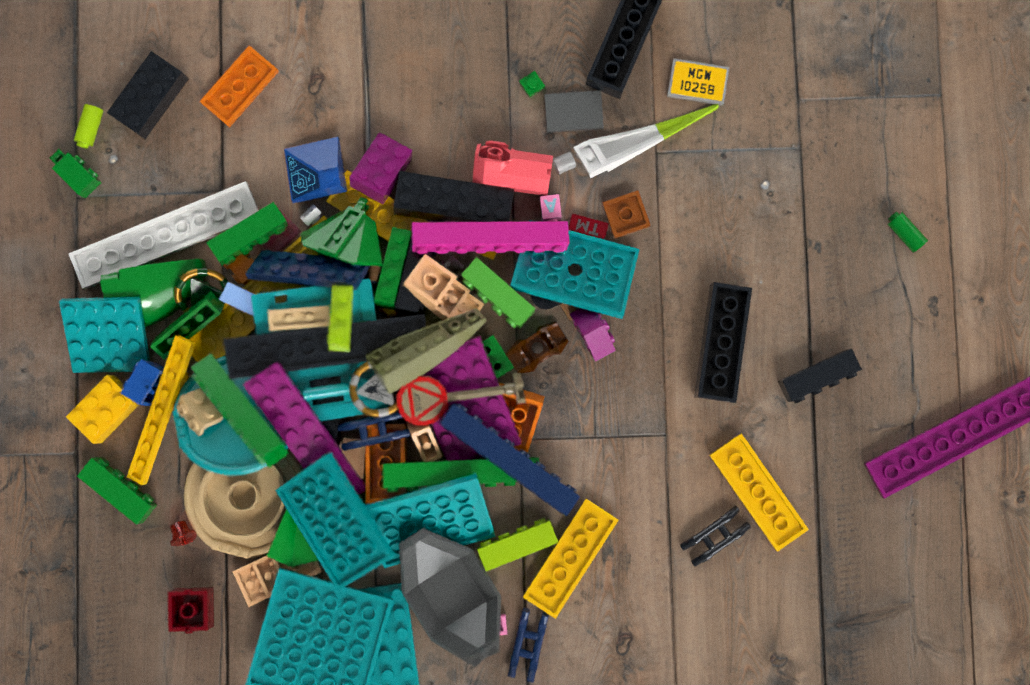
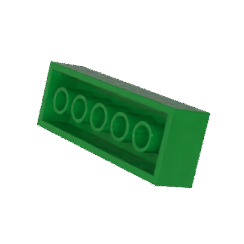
[191,353,288,468]

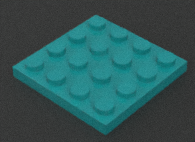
[59,297,150,373]

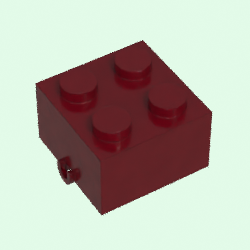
[168,587,214,634]

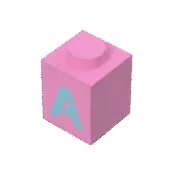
[540,194,562,222]

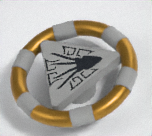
[349,361,398,417]

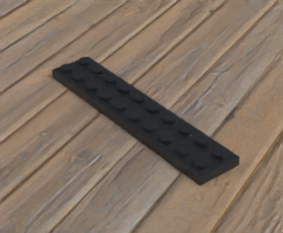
[223,314,426,379]

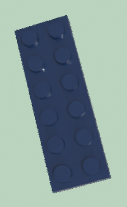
[246,250,370,290]

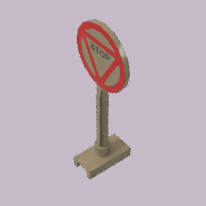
[397,373,525,426]

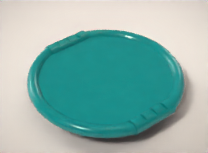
[172,356,289,476]

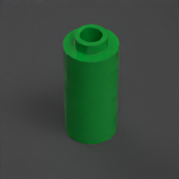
[887,211,928,253]

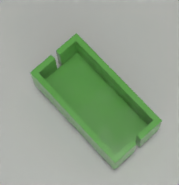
[461,257,535,329]

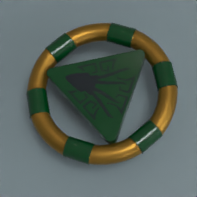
[174,268,228,313]

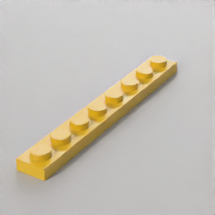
[127,335,196,485]

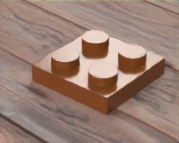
[602,190,651,239]

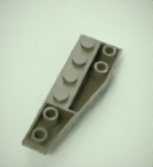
[366,308,487,394]

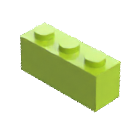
[328,286,354,352]

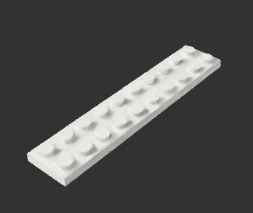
[69,181,259,289]

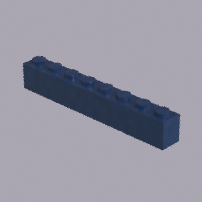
[437,403,580,516]

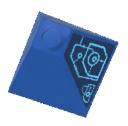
[284,137,347,203]

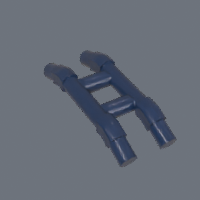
[337,411,410,451]
[507,608,549,683]

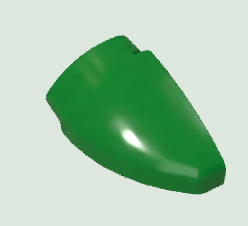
[100,259,206,327]

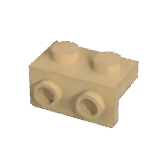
[177,388,223,436]

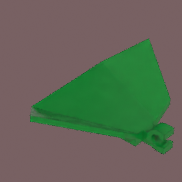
[300,197,383,266]
[267,509,318,567]

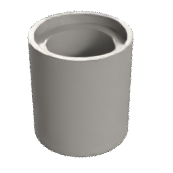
[553,151,576,175]

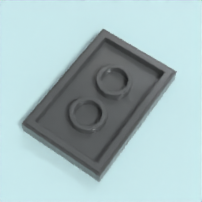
[544,90,604,133]

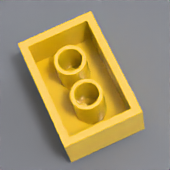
[66,375,139,444]

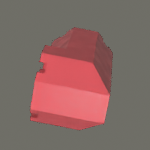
[472,141,553,196]

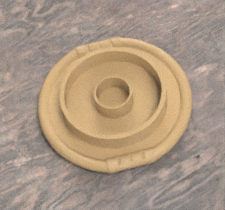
[184,448,304,559]

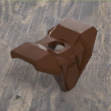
[505,321,569,373]

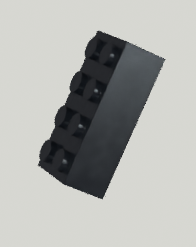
[107,51,189,140]

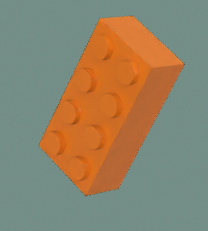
[366,424,407,503]

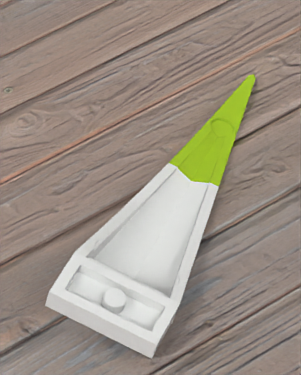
[573,104,719,178]

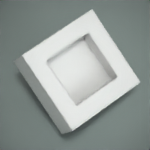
[300,204,321,226]

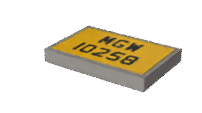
[667,59,729,106]

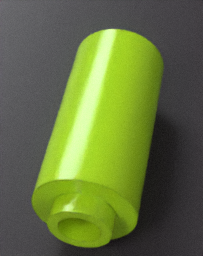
[73,104,104,149]

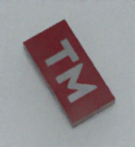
[568,213,609,240]

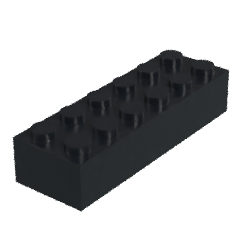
[585,0,663,99]
[394,171,514,222]
[694,282,752,403]

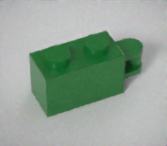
[49,149,102,199]

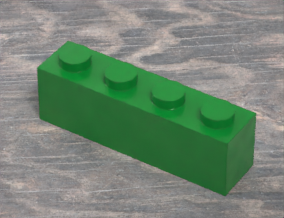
[206,202,288,266]
[374,227,412,310]
[150,291,224,360]
[77,457,157,525]

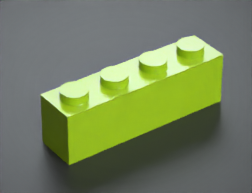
[477,517,559,572]

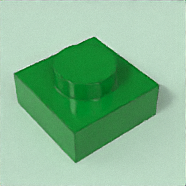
[519,71,545,98]

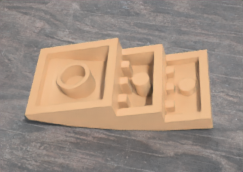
[403,254,484,320]
[233,555,322,607]

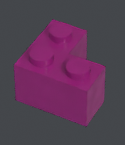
[569,308,616,362]

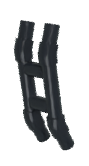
[680,506,751,567]

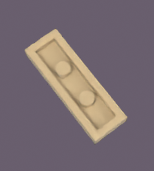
[268,306,330,331]

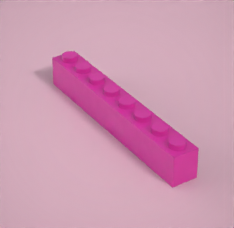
[412,221,570,254]

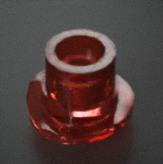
[170,521,197,546]

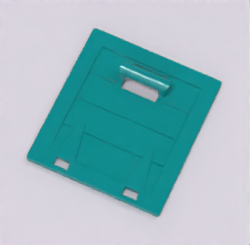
[251,279,389,428]

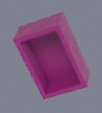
[350,132,413,204]

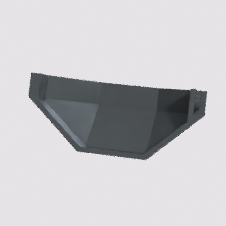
[399,529,501,667]

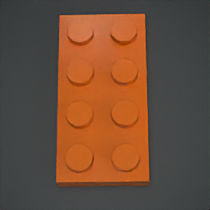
[199,45,279,128]

